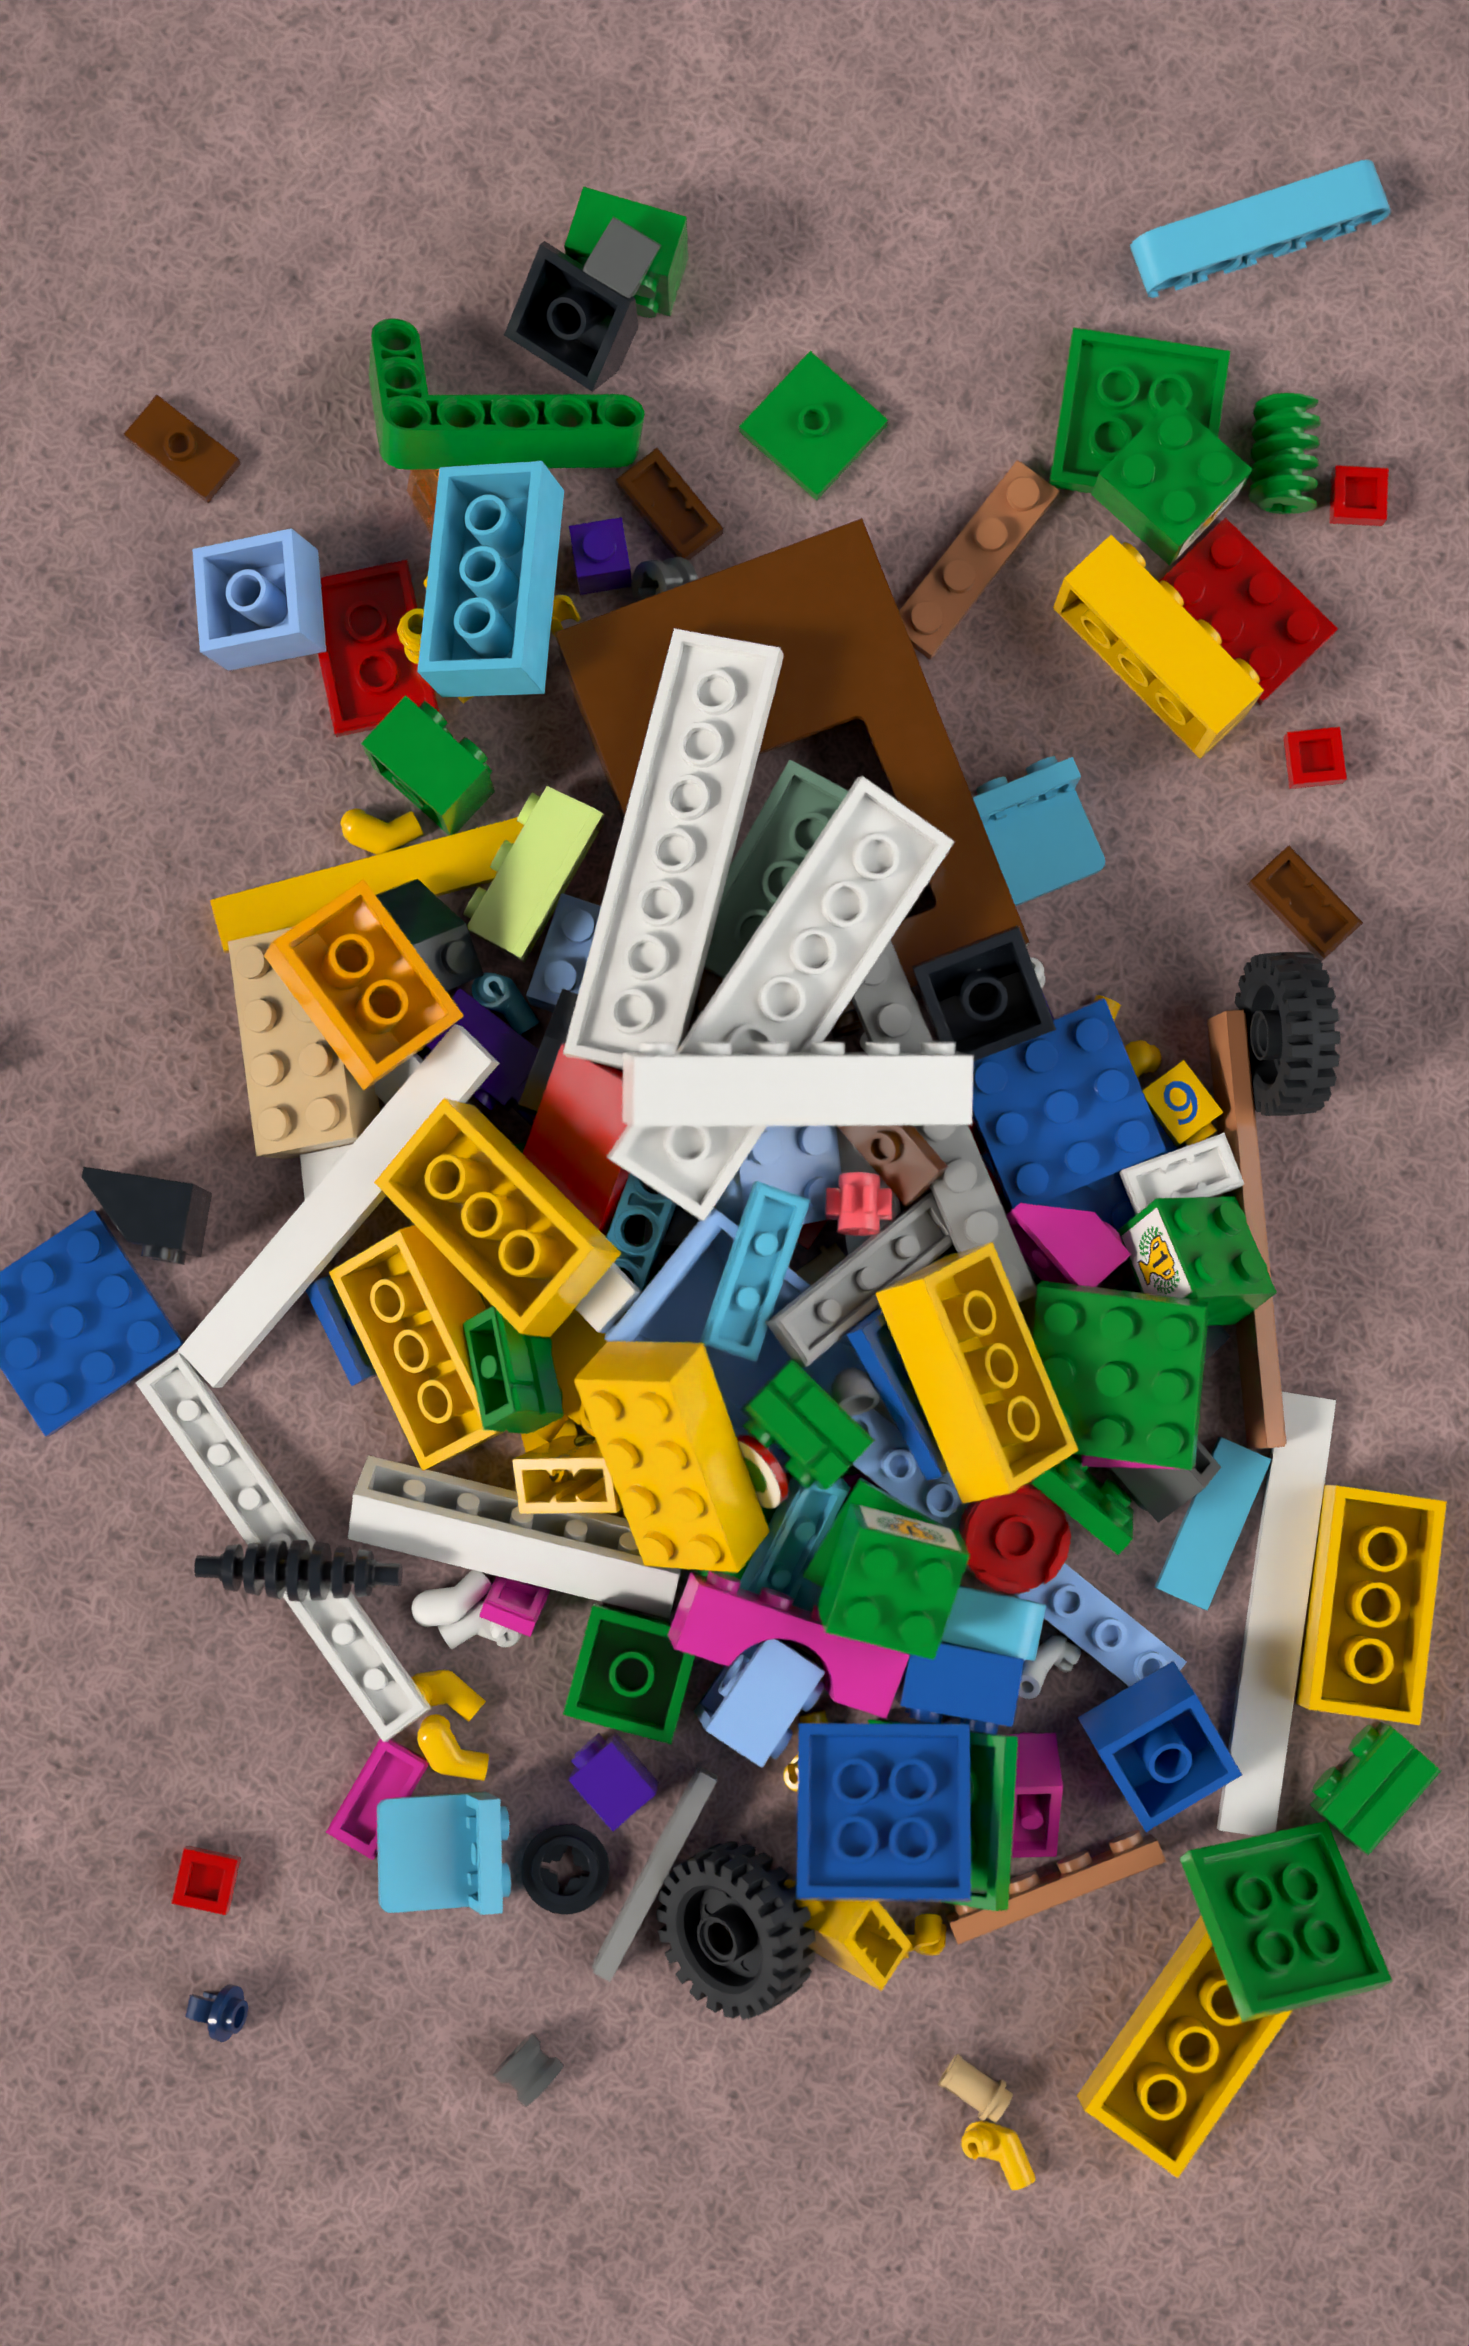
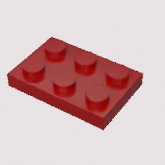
[1158,517,1338,706]

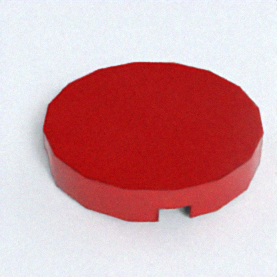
[959,1483,1072,1594]

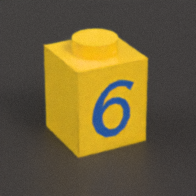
[1142,1060,1223,1147]

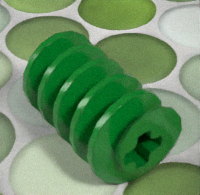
[1248,393,1321,514]

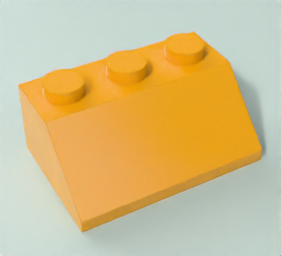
[264,879,464,1091]

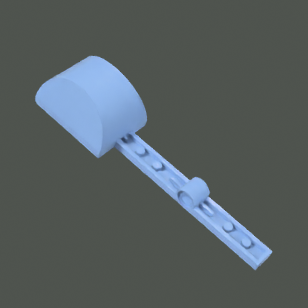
[604,1207,1186,1687]

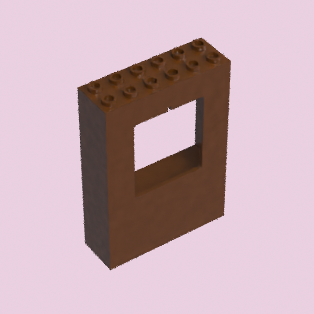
[555,518,1030,1039]

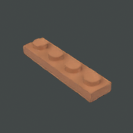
[899,460,1060,660]
[946,1830,1166,1945]

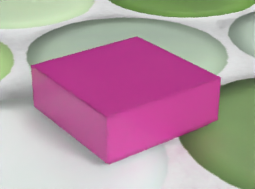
[479,1576,550,1637]

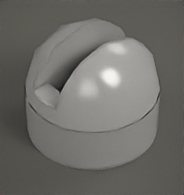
[831,1368,880,1416]

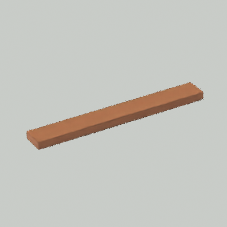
[1207,1010,1287,1449]

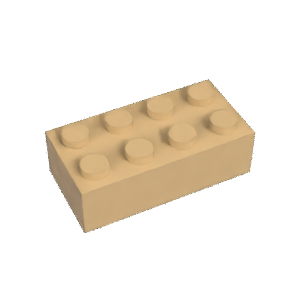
[228,927,380,1159]

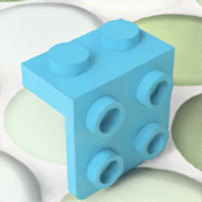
[973,756,1105,906]
[377,1792,511,1915]

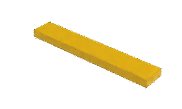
[210,817,524,953]

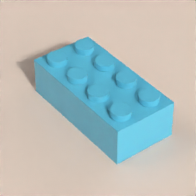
[417,461,564,698]

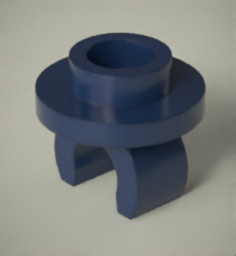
[185,1984,248,2042]

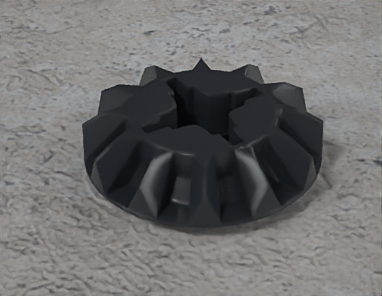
[521,1824,610,1915]

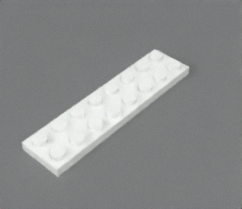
[563,629,784,1070]
[607,777,954,1221]

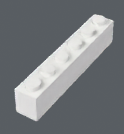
[623,1042,973,1127]
[348,1455,681,1618]

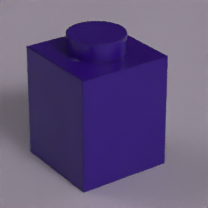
[569,517,632,595]

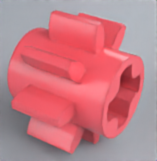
[825,1172,892,1236]

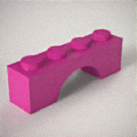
[668,1571,910,1718]

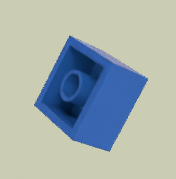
[895,1641,1025,1734]
[1078,1661,1242,1832]

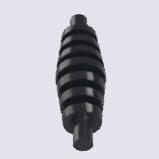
[194,1539,403,1602]

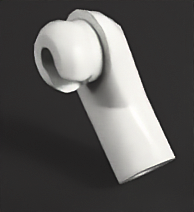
[438,1601,521,1649]

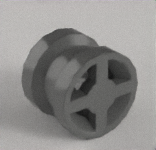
[631,557,698,602]
[493,2033,564,2107]

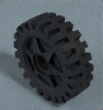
[1235,952,1340,1116]
[656,1842,816,2020]

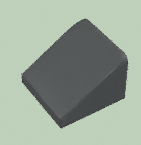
[582,217,661,298]

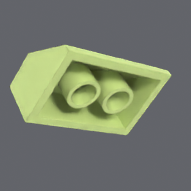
[463,786,604,963]

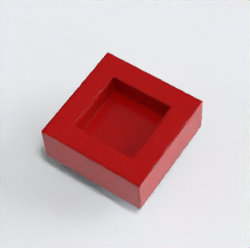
[1329,465,1389,526]
[1283,727,1347,789]
[171,1845,241,1915]

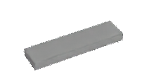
[766,1192,954,1368]
[592,1766,717,1982]

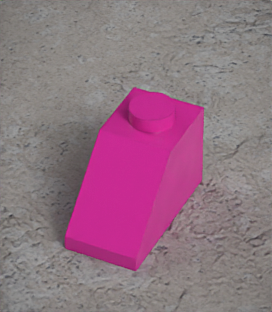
[1006,1203,1131,1287]
[1004,1732,1063,1858]

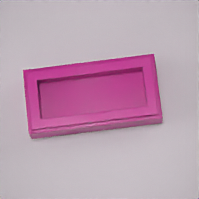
[326,1738,429,1860]

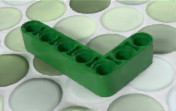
[369,318,645,470]

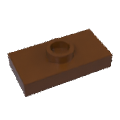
[123,395,241,503]
[616,448,723,561]
[1247,845,1363,962]
[836,1125,948,1206]

